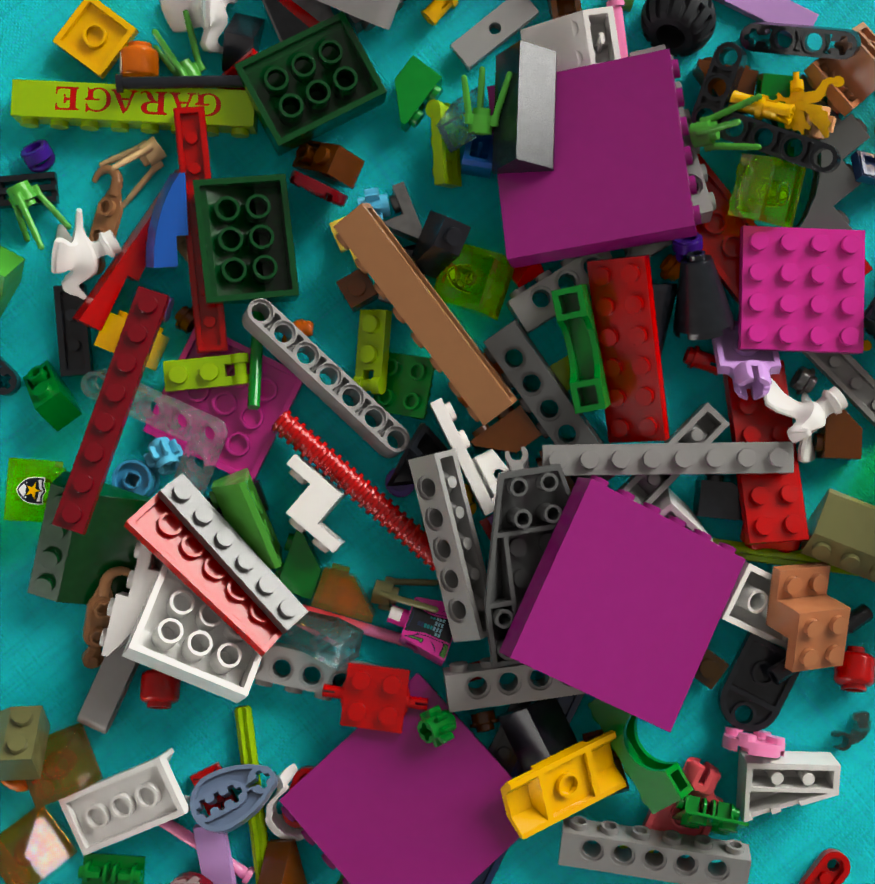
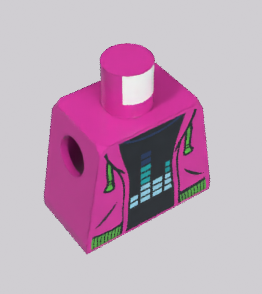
[386,597,452,666]

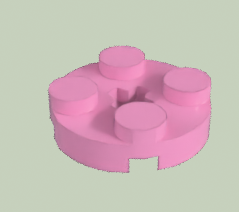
[721,726,786,758]

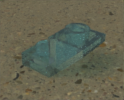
[436,87,490,153]

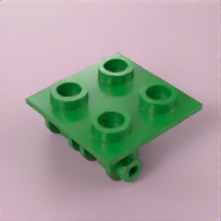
[373,352,436,420]
[672,794,749,836]
[78,853,146,884]

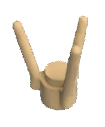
[99,136,167,209]

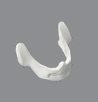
[265,763,304,841]

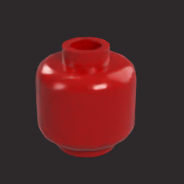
[834,646,875,692]
[140,669,181,709]

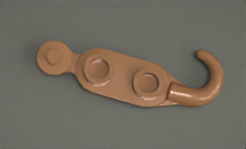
[89,165,123,275]
[82,566,131,669]

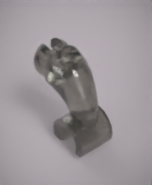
[831,711,872,751]

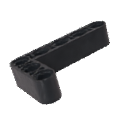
[691,42,841,173]

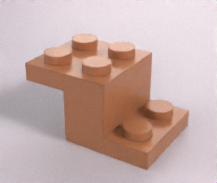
[803,21,875,117]
[766,562,851,673]

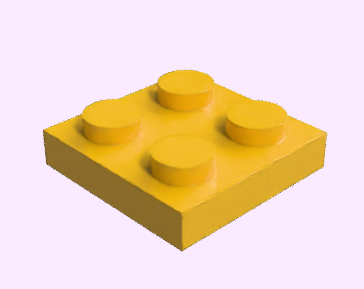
[52,0,139,80]

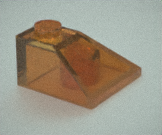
[311,562,376,623]
[25,723,103,809]
[0,803,77,884]

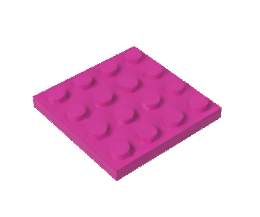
[738,226,865,354]
[143,327,303,482]

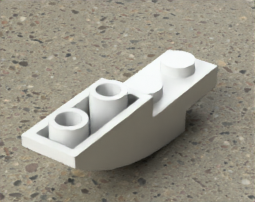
[99,540,160,657]

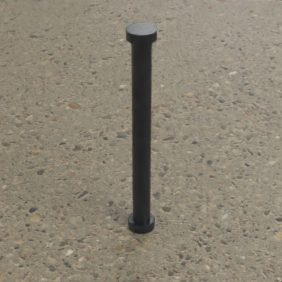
[115,74,244,93]

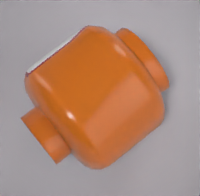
[120,41,159,77]

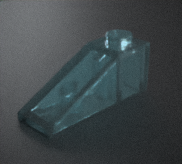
[279,611,364,671]

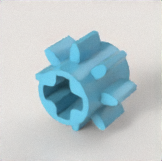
[357,187,391,222]
[143,437,185,475]

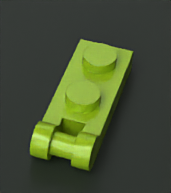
[425,99,462,188]
[353,310,392,395]
[163,353,249,392]

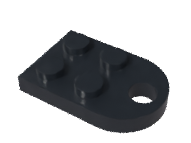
[718,631,800,732]

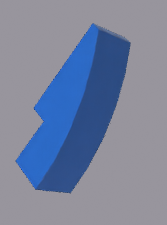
[146,173,189,268]

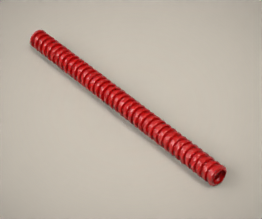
[271,410,435,571]

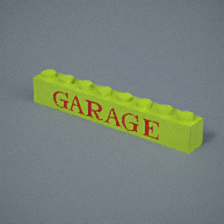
[10,79,258,138]

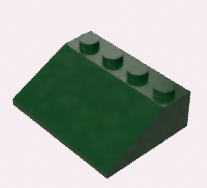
[234,11,387,156]
[193,174,299,304]
[27,471,151,604]

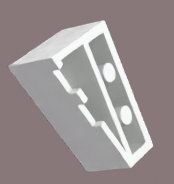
[736,750,841,822]

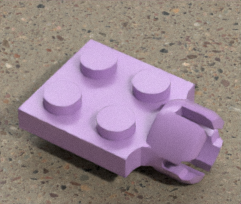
[711,321,782,400]

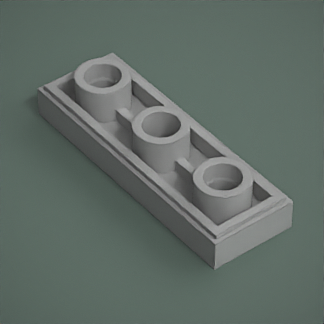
[450,0,539,71]

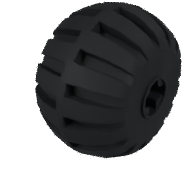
[641,0,716,57]

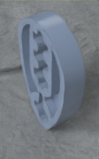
[190,764,278,834]

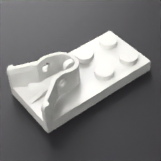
[430,398,509,516]
[58,747,190,856]

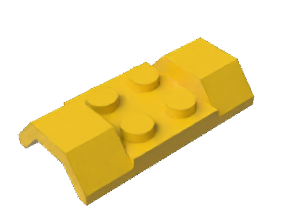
[500,730,627,840]

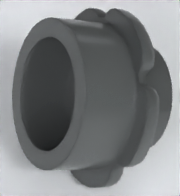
[790,366,818,395]

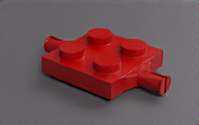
[322,662,429,734]

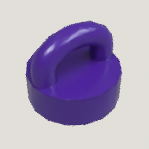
[20,139,55,173]
[672,232,703,263]

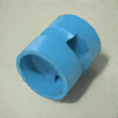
[112,460,160,498]

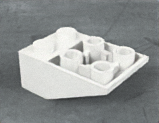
[520,6,621,72]

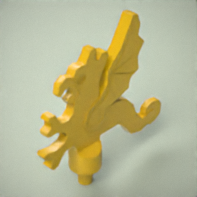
[774,72,845,139]

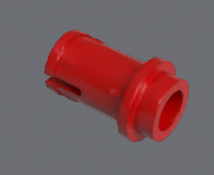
[683,345,718,376]

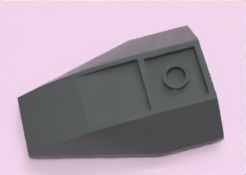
[484,464,571,668]

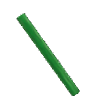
[247,311,264,410]

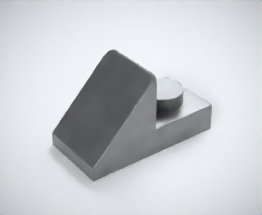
[384,182,422,243]

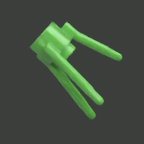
[152,10,206,76]
[461,66,513,135]
[689,94,762,152]
[6,180,72,250]

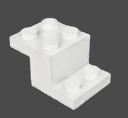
[286,454,346,553]

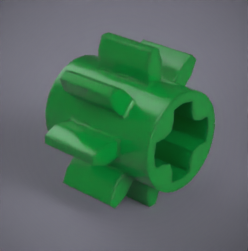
[417,705,457,748]

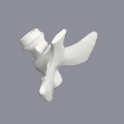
[159,0,238,54]
[51,208,122,300]
[763,378,848,463]

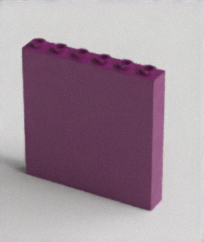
[487,48,702,268]
[499,475,746,732]
[279,673,520,884]

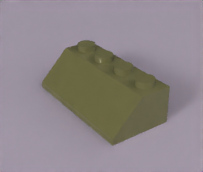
[800,488,875,582]

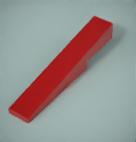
[72,169,179,331]

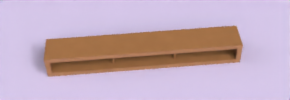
[333,203,518,425]

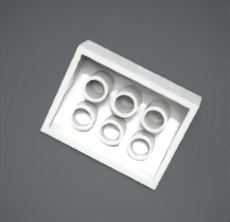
[122,564,262,703]

